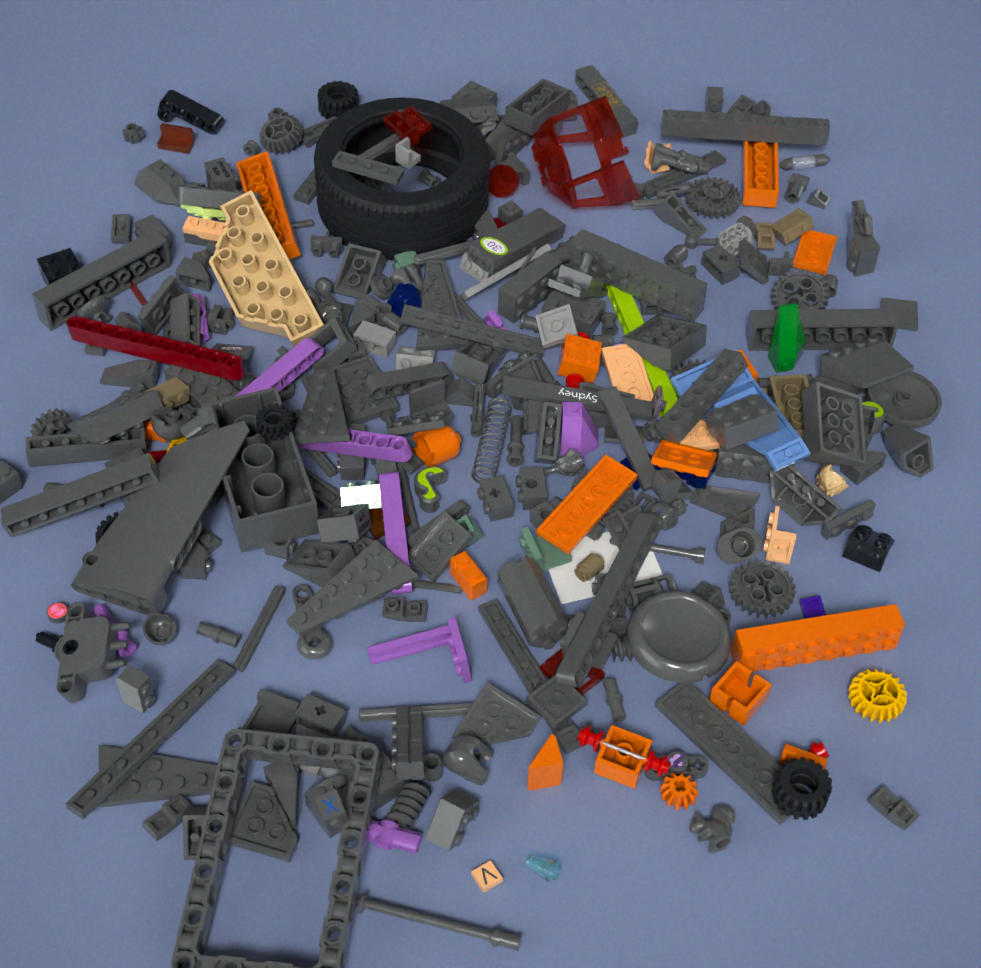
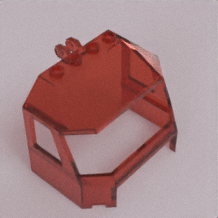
[531,95,642,209]

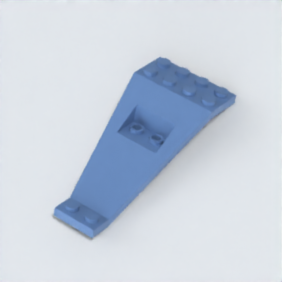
[670,349,811,472]

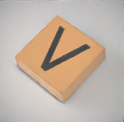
[471,860,503,893]

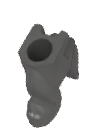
[690,805,736,854]

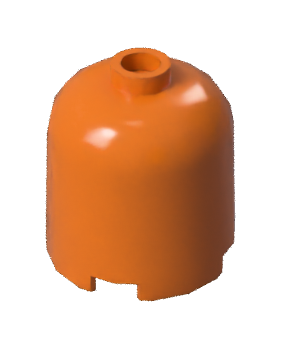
[412,426,461,467]

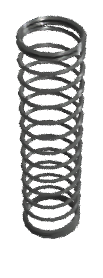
[471,398,512,484]

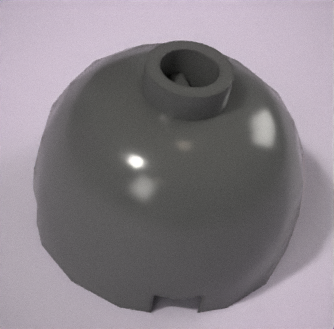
[152,406,191,442]

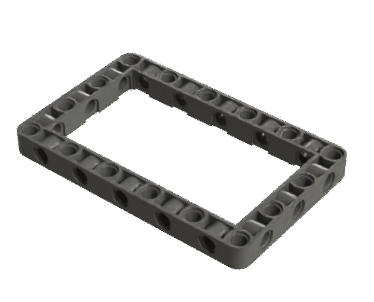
[171,729,381,968]

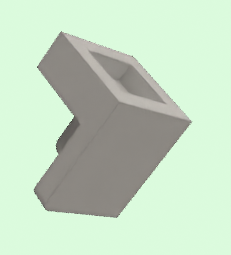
[395,137,421,169]

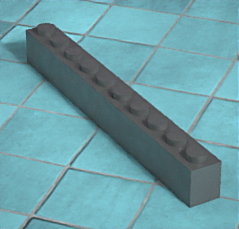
[661,109,830,146]

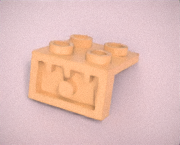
[763,506,796,564]

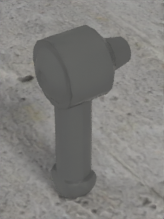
[684,232,719,249]

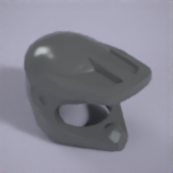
[442,735,493,785]

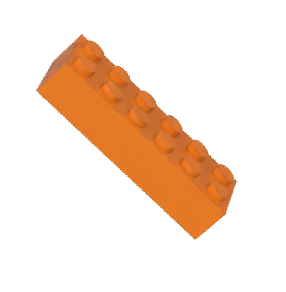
[742,141,779,208]

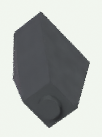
[883,423,934,478]

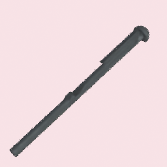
[381,410,419,533]

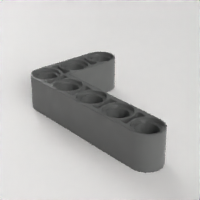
[178,182,261,209]

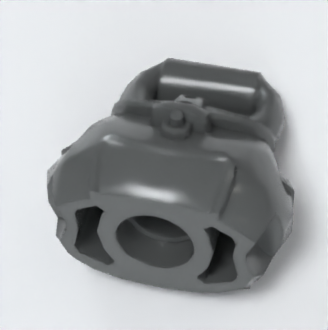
[543,448,585,477]

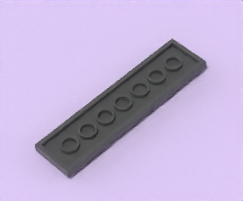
[655,683,810,825]

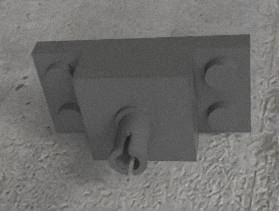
[547,252,608,298]

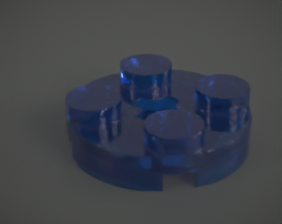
[387,283,422,317]

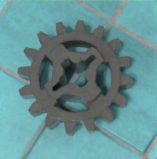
[30,408,72,437]

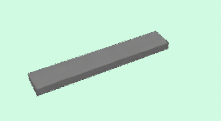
[460,244,552,301]

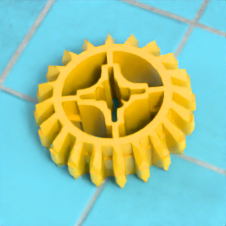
[848,667,907,724]

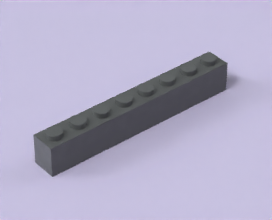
[1,453,159,537]

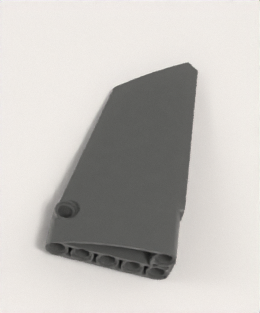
[71,421,250,616]

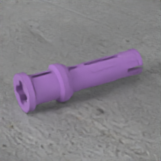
[93,604,137,657]

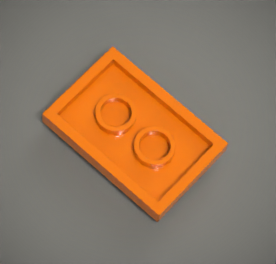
[793,230,838,275]
[651,440,718,478]

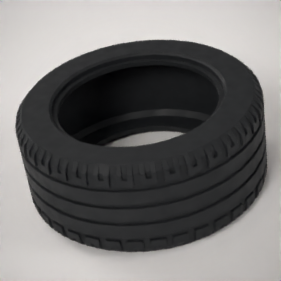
[314,97,490,260]

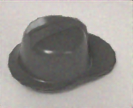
[717,527,762,564]

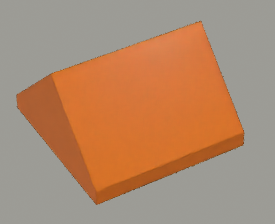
[527,734,563,791]

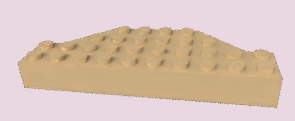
[209,190,324,347]

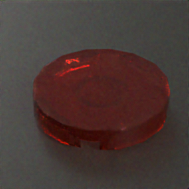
[489,164,519,198]

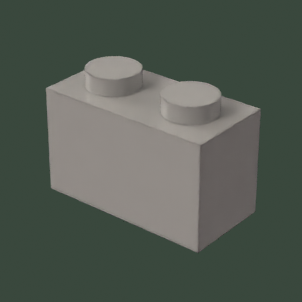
[353,320,396,358]

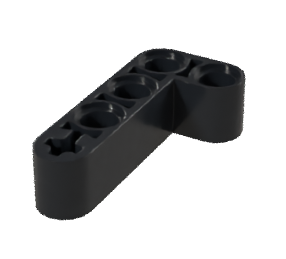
[157,90,224,134]

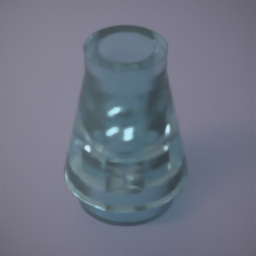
[525,854,561,882]

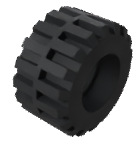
[318,81,359,120]
[772,757,832,820]

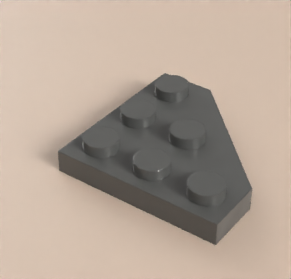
[452,682,542,746]
[229,781,298,863]

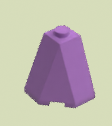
[560,402,599,459]

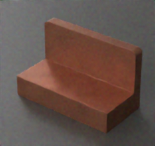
[157,123,195,154]

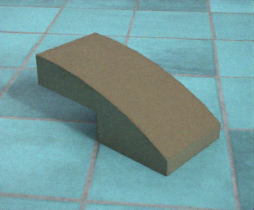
[755,222,775,250]

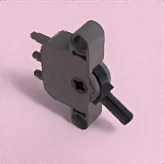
[35,602,130,703]

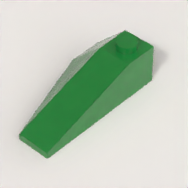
[768,303,806,373]

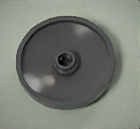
[866,371,942,428]

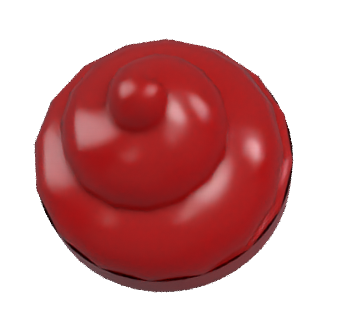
[808,741,830,758]

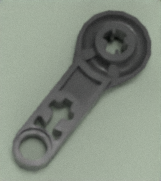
[292,584,333,660]

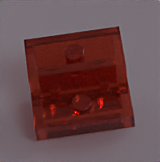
[383,106,433,146]

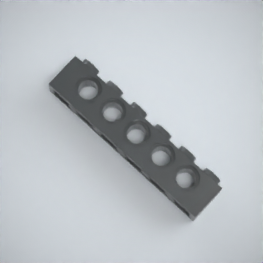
[656,349,748,444]

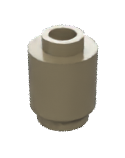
[574,553,604,582]

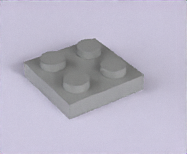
[535,304,579,349]

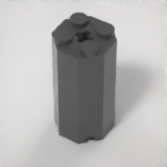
[497,556,568,650]

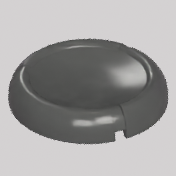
[627,591,732,683]

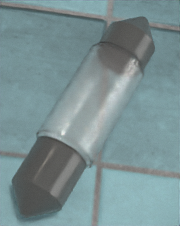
[780,154,830,170]

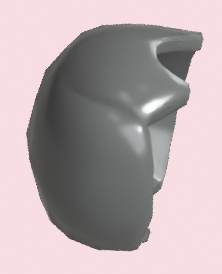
[143,612,177,645]

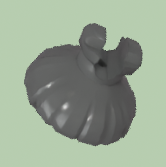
[77,294,111,322]

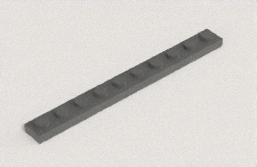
[65,659,234,820]

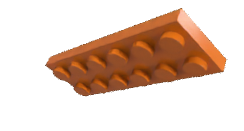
[536,454,638,555]

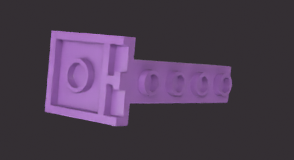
[367,618,472,683]

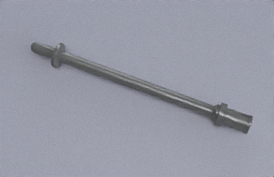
[355,893,521,951]

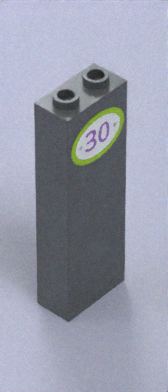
[467,207,565,275]

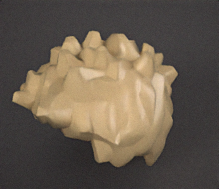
[816,464,849,497]

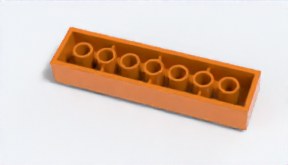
[236,151,301,260]
[730,604,905,673]

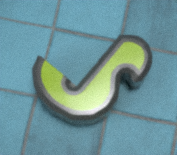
[862,401,886,434]
[414,466,447,513]

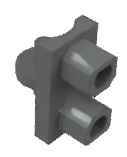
[310,231,343,258]

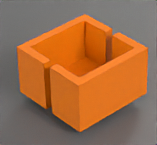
[709,661,772,726]

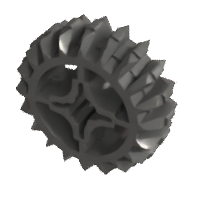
[259,114,304,155]

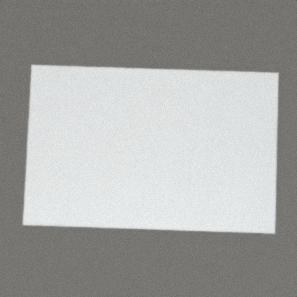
[548,532,665,604]

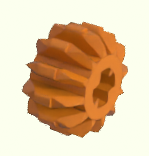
[660,772,698,811]

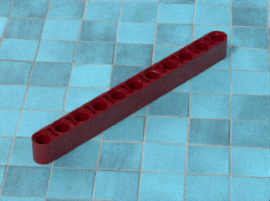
[66,316,245,381]

